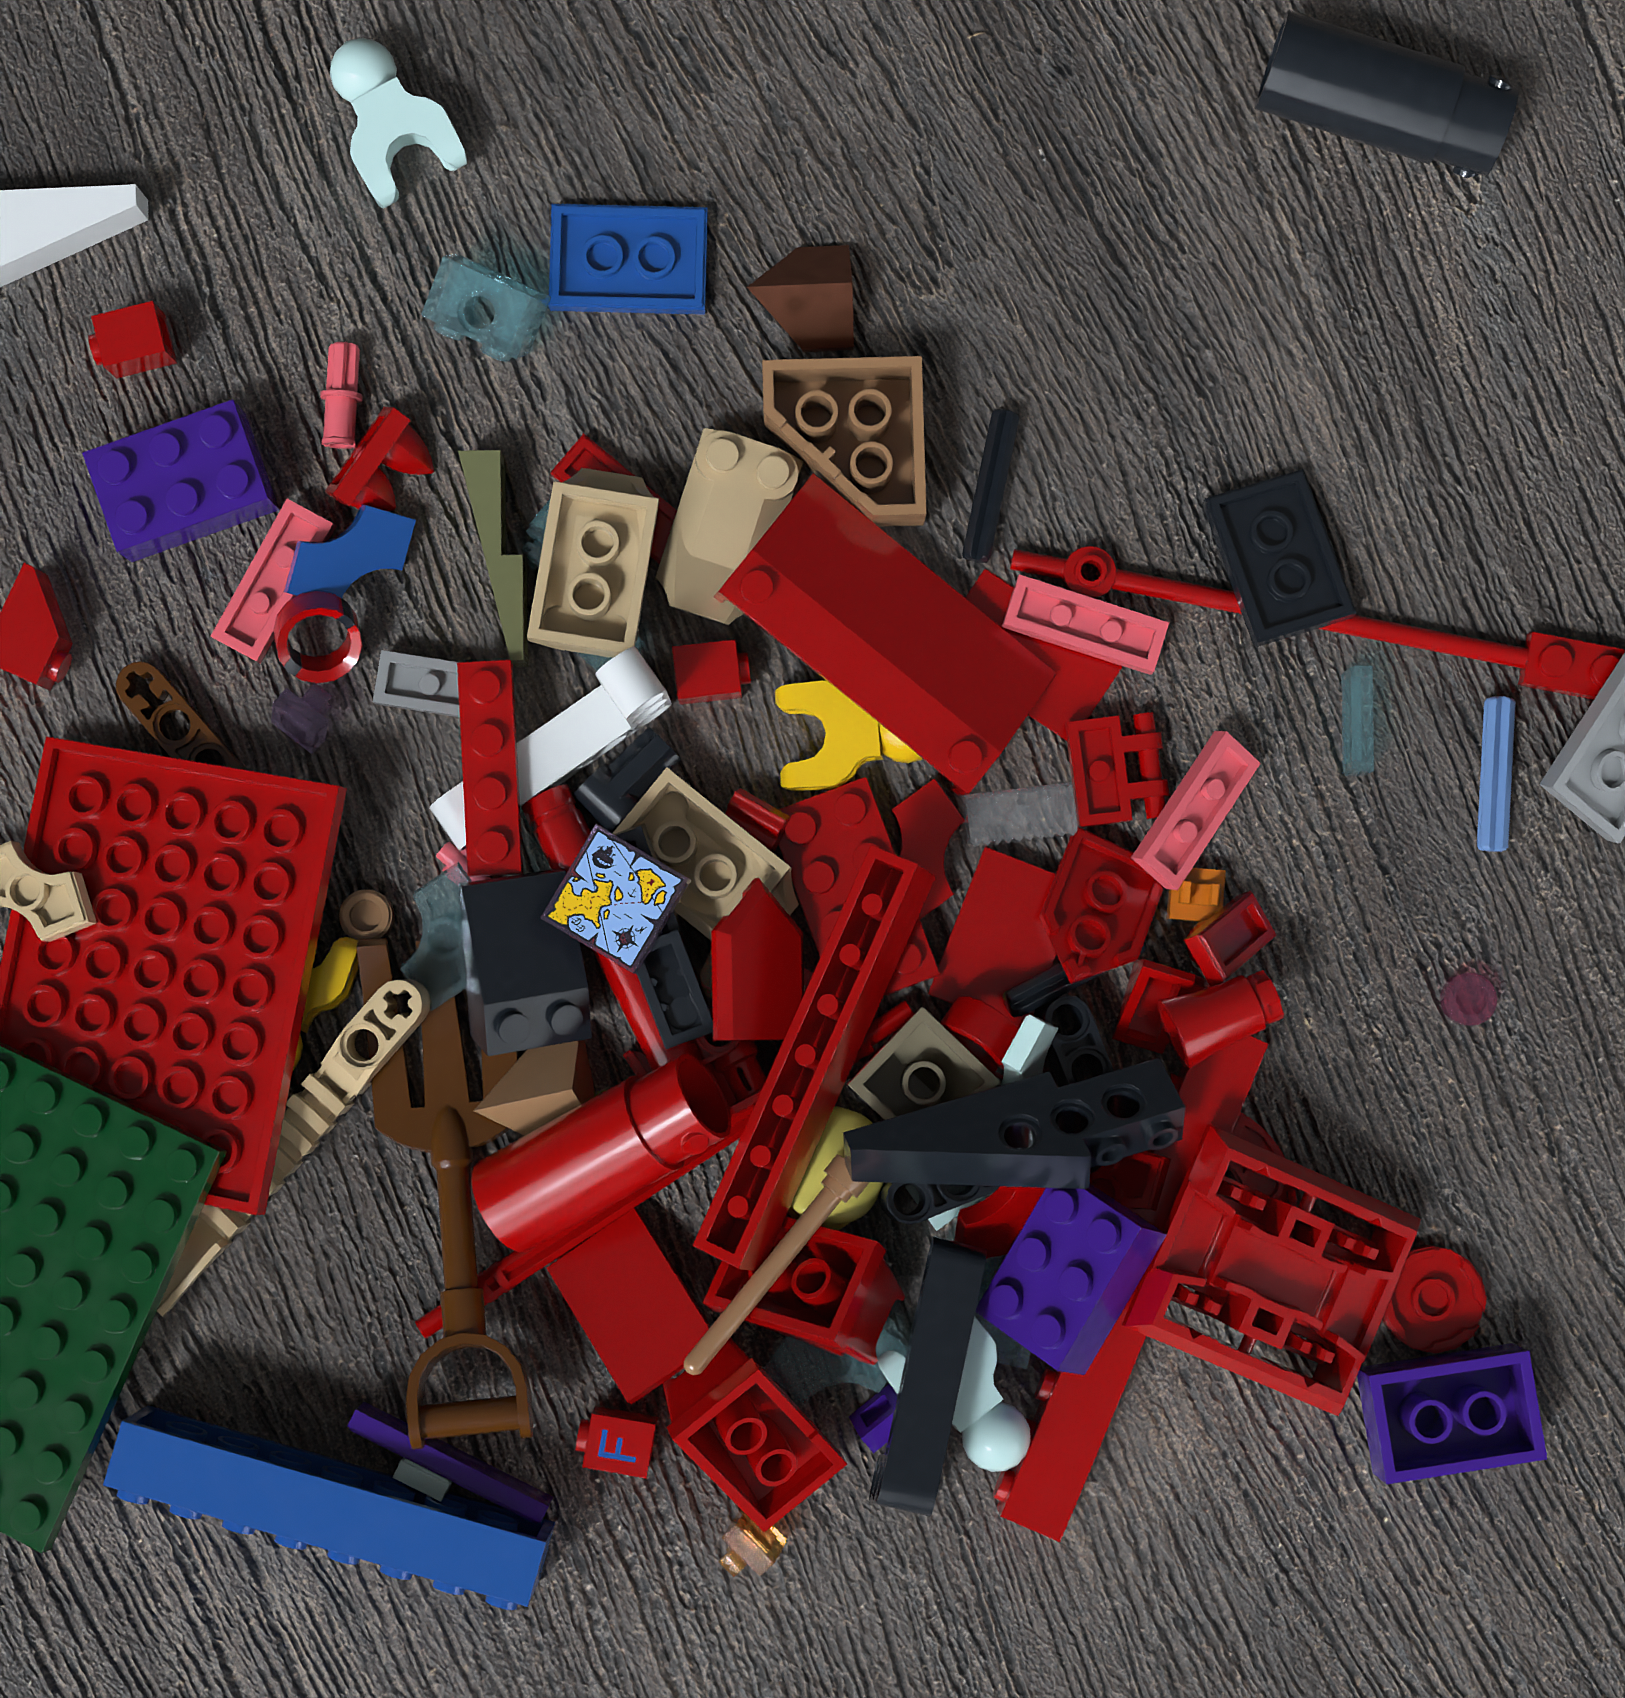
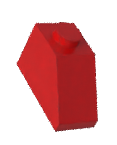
[0,563,73,691]

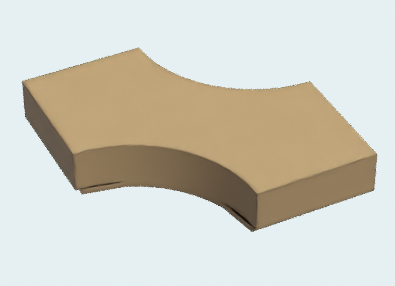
[0,841,97,942]

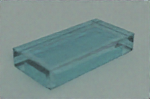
[1341,666,1374,776]

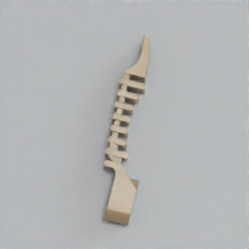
[157,979,431,1317]

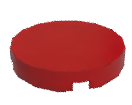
[1382,1245,1487,1353]

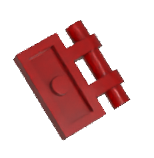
[1065,712,1170,828]

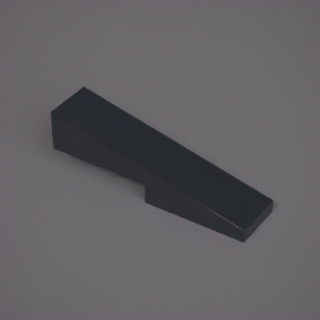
[594,823,713,1049]

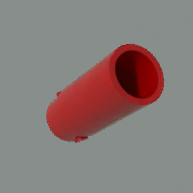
[472,1054,731,1252]

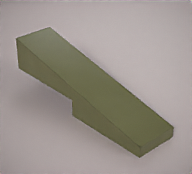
[458,450,529,667]

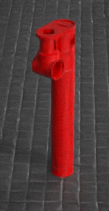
[521,784,767,1118]

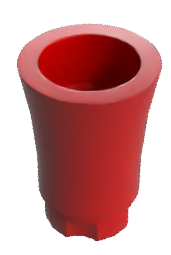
[1158,970,1284,1070]

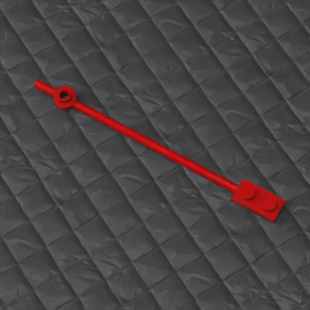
[1010,546,1625,700]

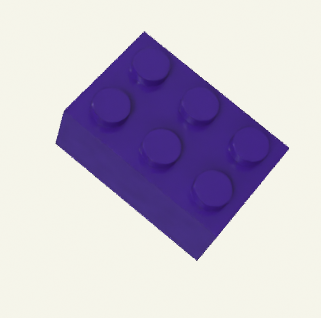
[82,399,280,562]
[975,1183,1167,1375]
[1357,1343,1547,1484]

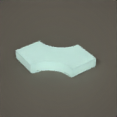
[1001,1014,1058,1086]

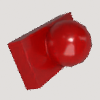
[1184,890,1276,986]

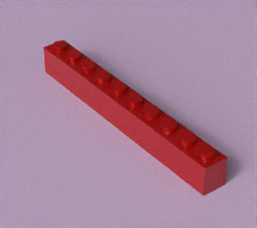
[993,1036,1269,1542]

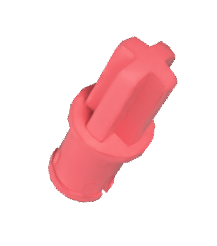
[320,342,363,449]

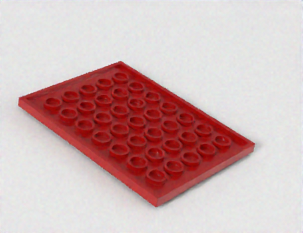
[0,736,347,1215]

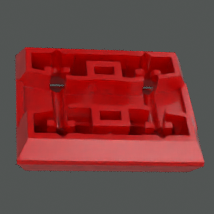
[1122,1124,1421,1416]

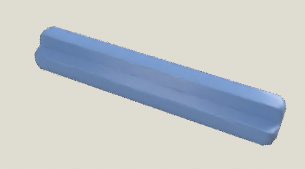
[1477,696,1516,852]

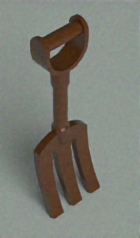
[357,932,533,1450]

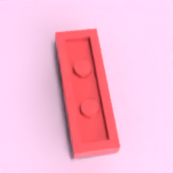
[210,499,336,664]
[1002,574,1170,675]
[1131,731,1261,890]

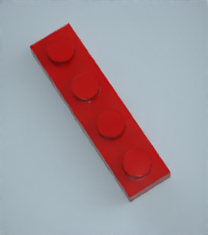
[457,660,523,877]

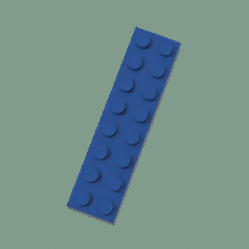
[103,1405,556,1610]

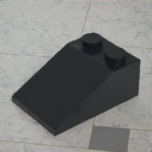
[459,868,592,1056]

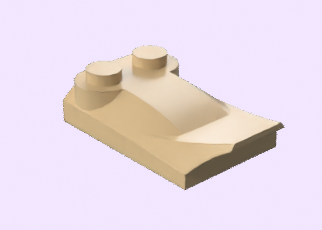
[655,428,803,625]
[527,468,659,658]
[612,768,799,940]

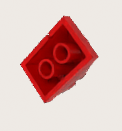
[703,1217,905,1365]
[663,1337,848,1532]

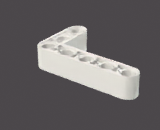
[429,646,671,851]

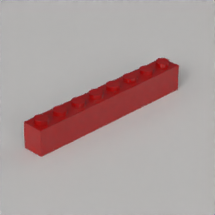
[692,845,936,1271]

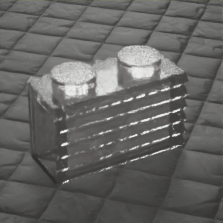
[962,782,1078,848]

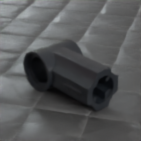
[573,727,681,834]

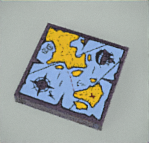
[541,824,691,974]

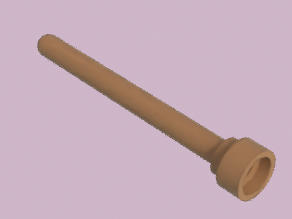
[684,1154,870,1375]

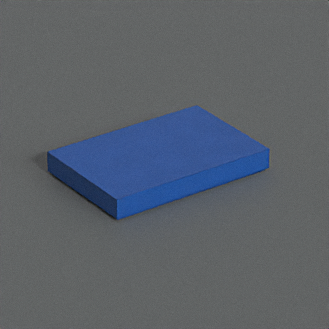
[549,204,708,315]

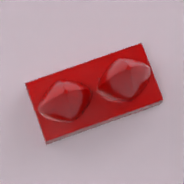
[324,407,434,511]

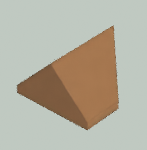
[473,1040,596,1136]

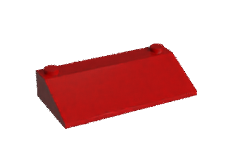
[714,473,1057,796]

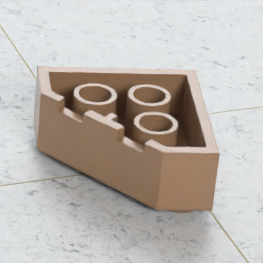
[762,356,926,527]

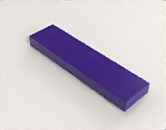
[347,1402,553,1524]

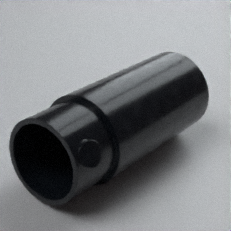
[1254,10,1519,178]

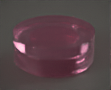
[1440,973,1497,1026]

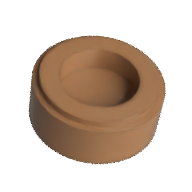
[339,890,395,940]

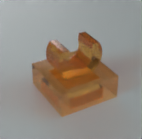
[718,1510,788,1577]

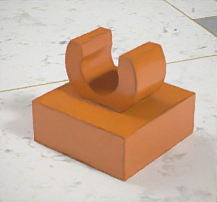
[1166,868,1226,922]

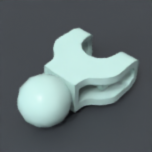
[330,38,467,209]
[877,1316,1031,1472]

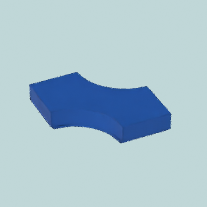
[284,505,416,599]

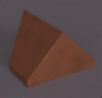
[747,245,854,352]

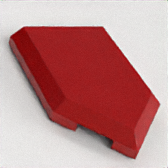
[1039,826,1164,984]
[711,878,804,1041]

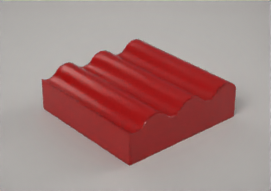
[725,788,791,853]

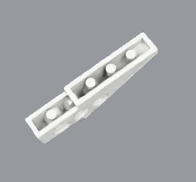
[0,184,149,287]

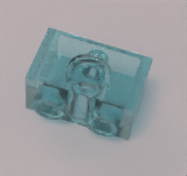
[421,254,551,362]

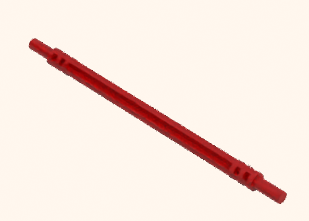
[415,1000,914,1339]

